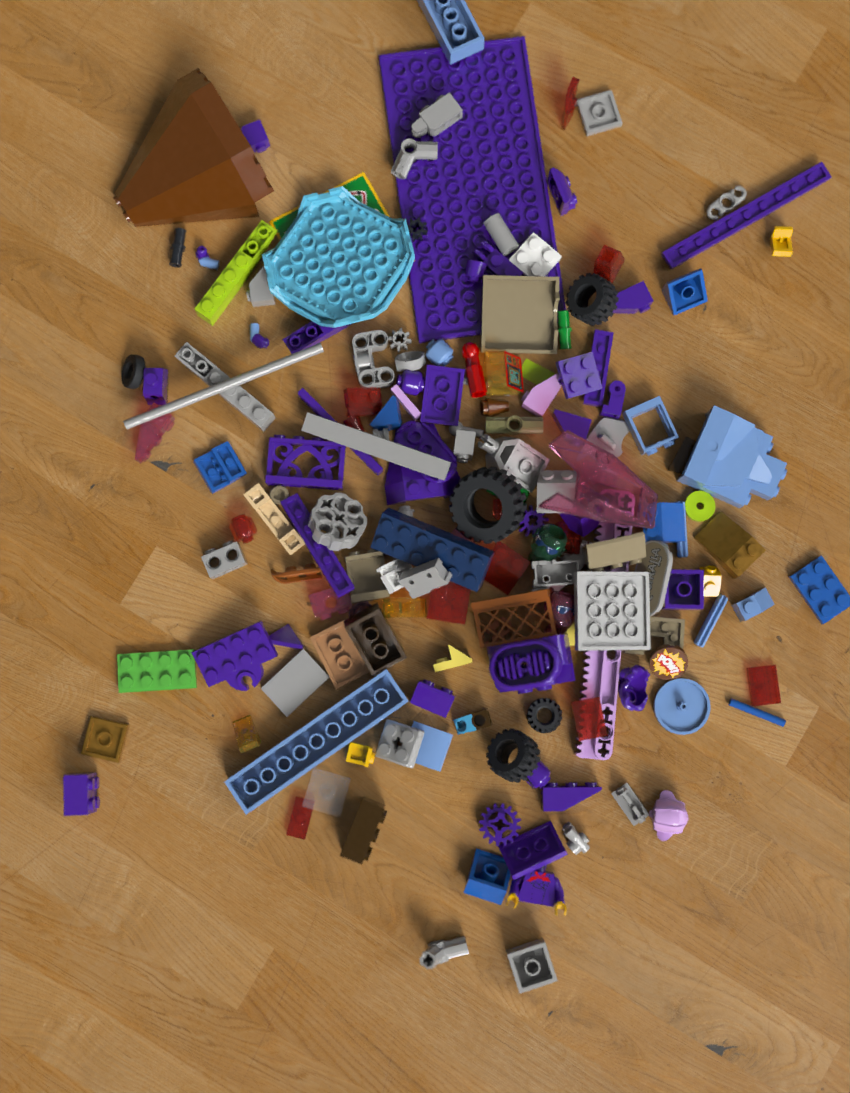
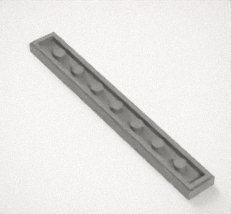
[301,412,451,481]

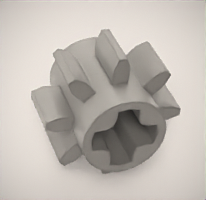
[388,328,412,353]

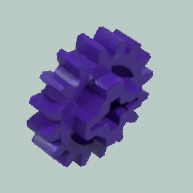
[479,803,521,846]

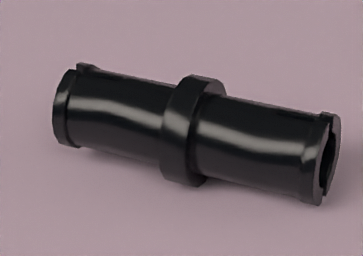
[169,228,187,268]

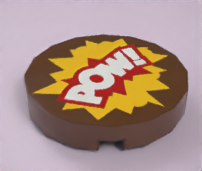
[649,644,688,680]

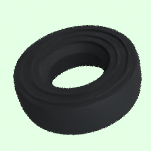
[121,354,145,389]

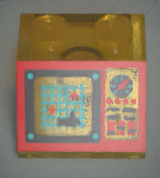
[483,351,524,396]

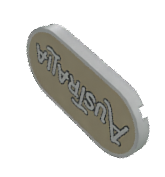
[634,540,673,616]

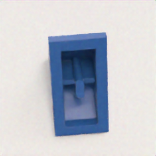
[370,395,402,431]

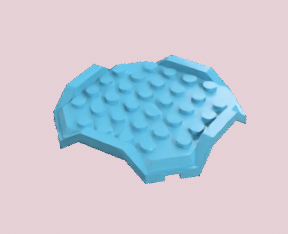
[262,186,415,328]

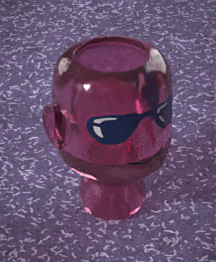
[544,590,575,637]

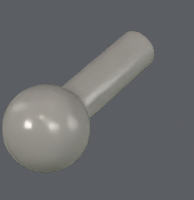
[449,421,484,437]

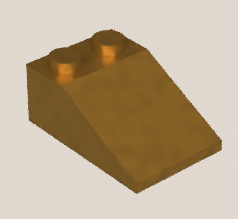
[694,511,766,579]

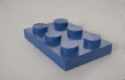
[789,555,850,625]

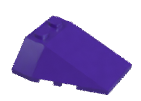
[385,423,460,506]

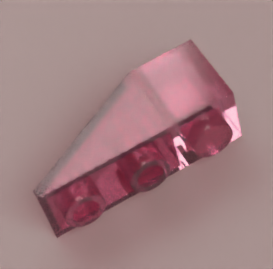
[135,402,175,464]

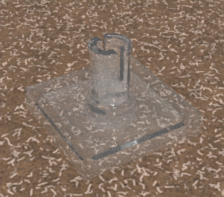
[302,768,351,817]

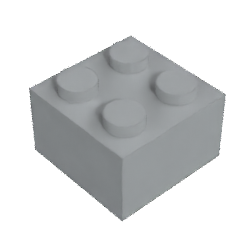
[506,938,558,993]

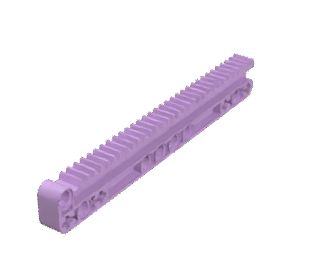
[574,490,635,760]

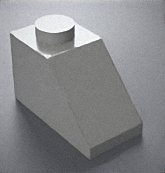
[247,266,276,307]

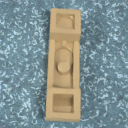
[243,483,305,556]

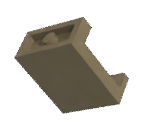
[345,549,390,604]

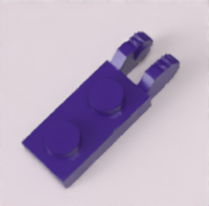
[473,240,523,276]

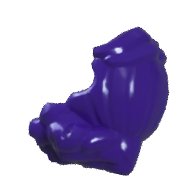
[618,665,650,711]

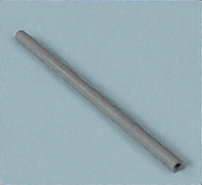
[123,343,324,430]

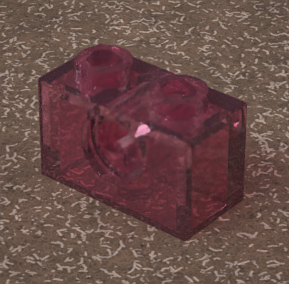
[308,588,353,620]

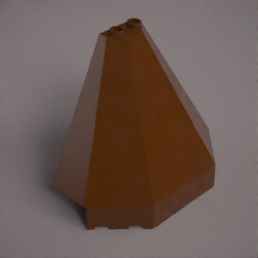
[113,68,274,227]

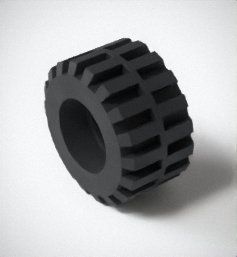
[566,273,619,326]
[486,728,540,783]

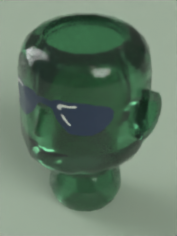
[528,524,568,564]

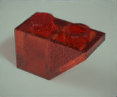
[593,245,625,284]

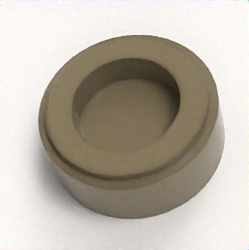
[270,485,289,505]

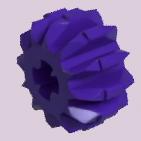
[519,505,549,538]

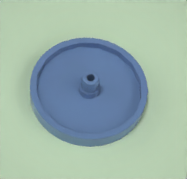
[653,678,711,735]

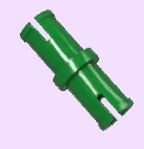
[557,310,572,349]

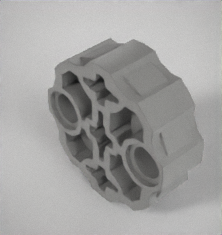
[308,492,367,551]

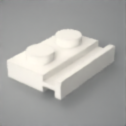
[376,559,413,594]

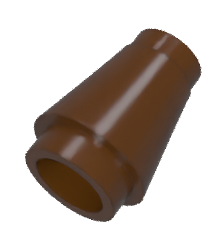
[480,398,509,417]

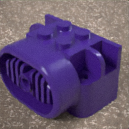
[487,634,576,694]

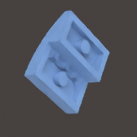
[412,721,453,772]

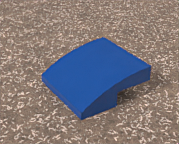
[193,441,247,494]

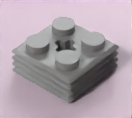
[375,719,425,768]

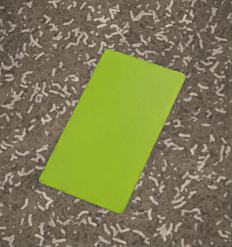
[518,359,555,385]

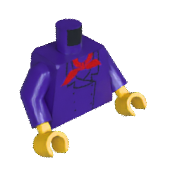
[505,865,567,916]

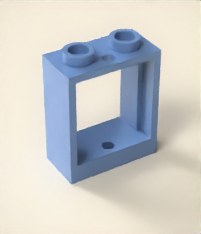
[622,396,679,456]

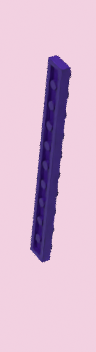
[661,162,832,270]

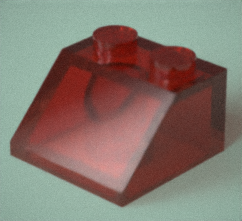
[484,541,531,596]

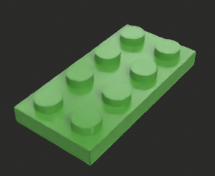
[117,649,197,693]

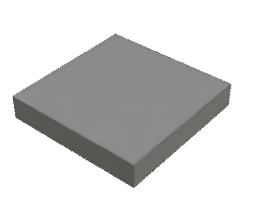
[576,90,623,137]

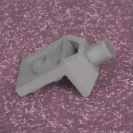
[478,434,550,493]

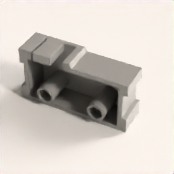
[398,558,452,599]
[531,560,581,588]

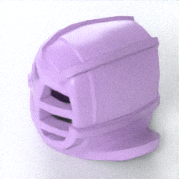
[649,790,689,841]

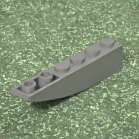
[175,342,276,432]

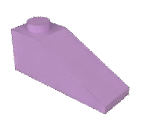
[521,373,562,417]

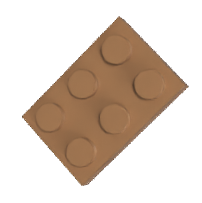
[310,620,370,689]

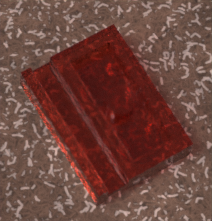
[343,387,382,417]
[747,665,781,706]
[571,697,608,741]

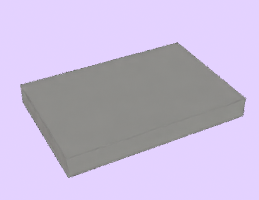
[261,649,330,717]

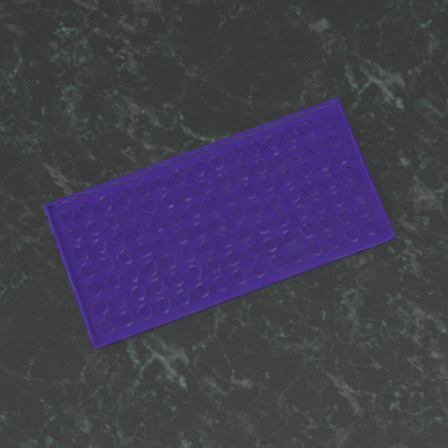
[379,36,566,343]

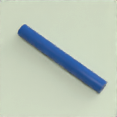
[728,698,786,727]

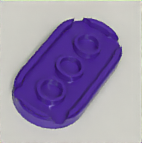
[396,421,457,483]

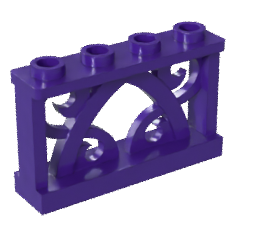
[265,435,346,491]

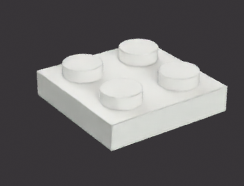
[509,232,562,276]

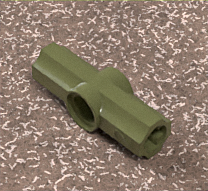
[485,415,543,436]

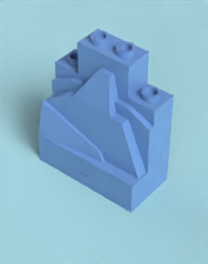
[677,405,787,508]

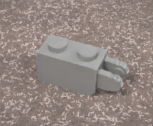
[411,92,463,138]

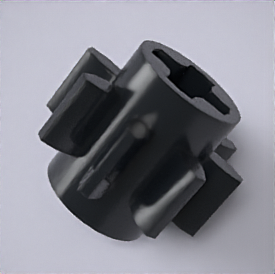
[407,217,428,242]

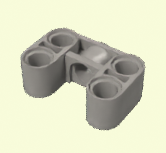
[352,330,395,390]

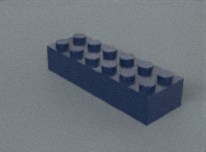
[370,508,495,592]

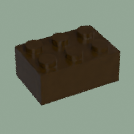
[343,603,407,676]
[340,796,387,865]

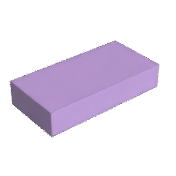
[391,384,421,421]

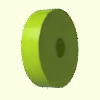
[684,491,715,522]

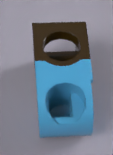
[453,708,492,735]

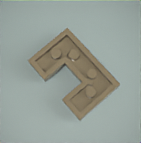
[624,617,685,655]

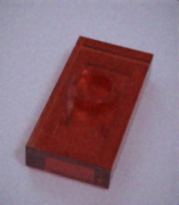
[286,796,315,840]

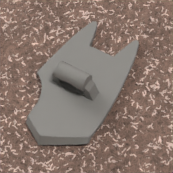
[576,416,630,475]

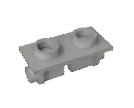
[611,783,649,826]

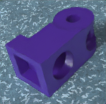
[600,381,626,419]

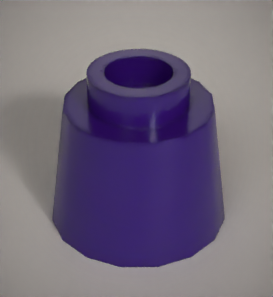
[466,260,487,283]

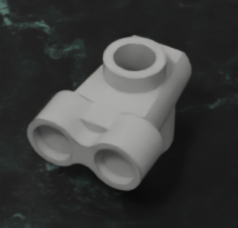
[562,822,590,855]

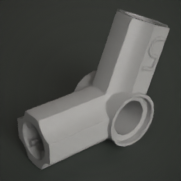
[391,139,438,179]
[419,936,469,969]

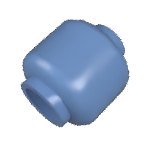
[426,339,454,367]

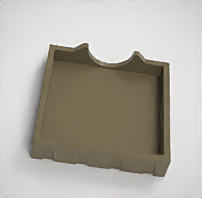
[480,275,560,354]

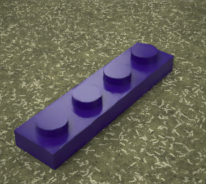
[583,329,614,407]

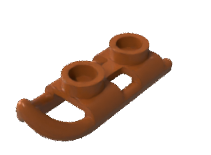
[270,563,322,584]

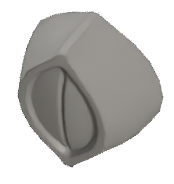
[395,351,426,372]

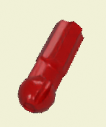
[461,342,487,398]

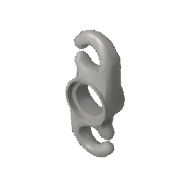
[706,186,747,220]

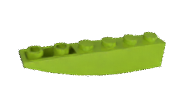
[195,220,277,326]

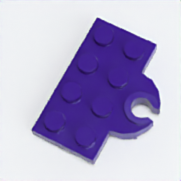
[192,621,278,691]

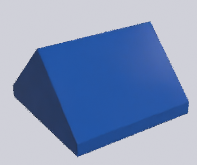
[662,268,708,315]

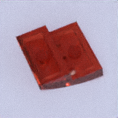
[561,76,580,130]

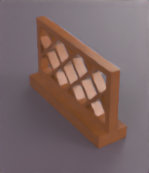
[471,588,557,648]

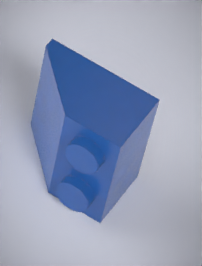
[642,502,686,543]
[463,849,511,905]

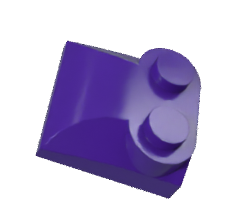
[547,168,577,216]

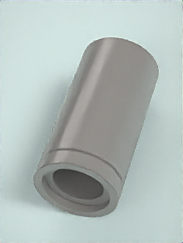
[483,213,519,256]

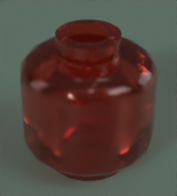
[229,514,257,544]

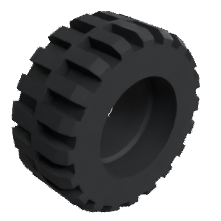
[449,467,527,544]

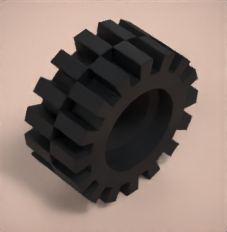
[526,698,563,733]

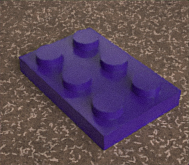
[420,365,465,426]
[498,821,567,880]

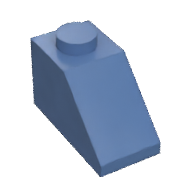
[731,587,775,622]

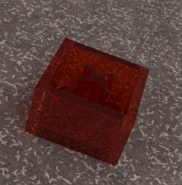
[427,583,471,626]

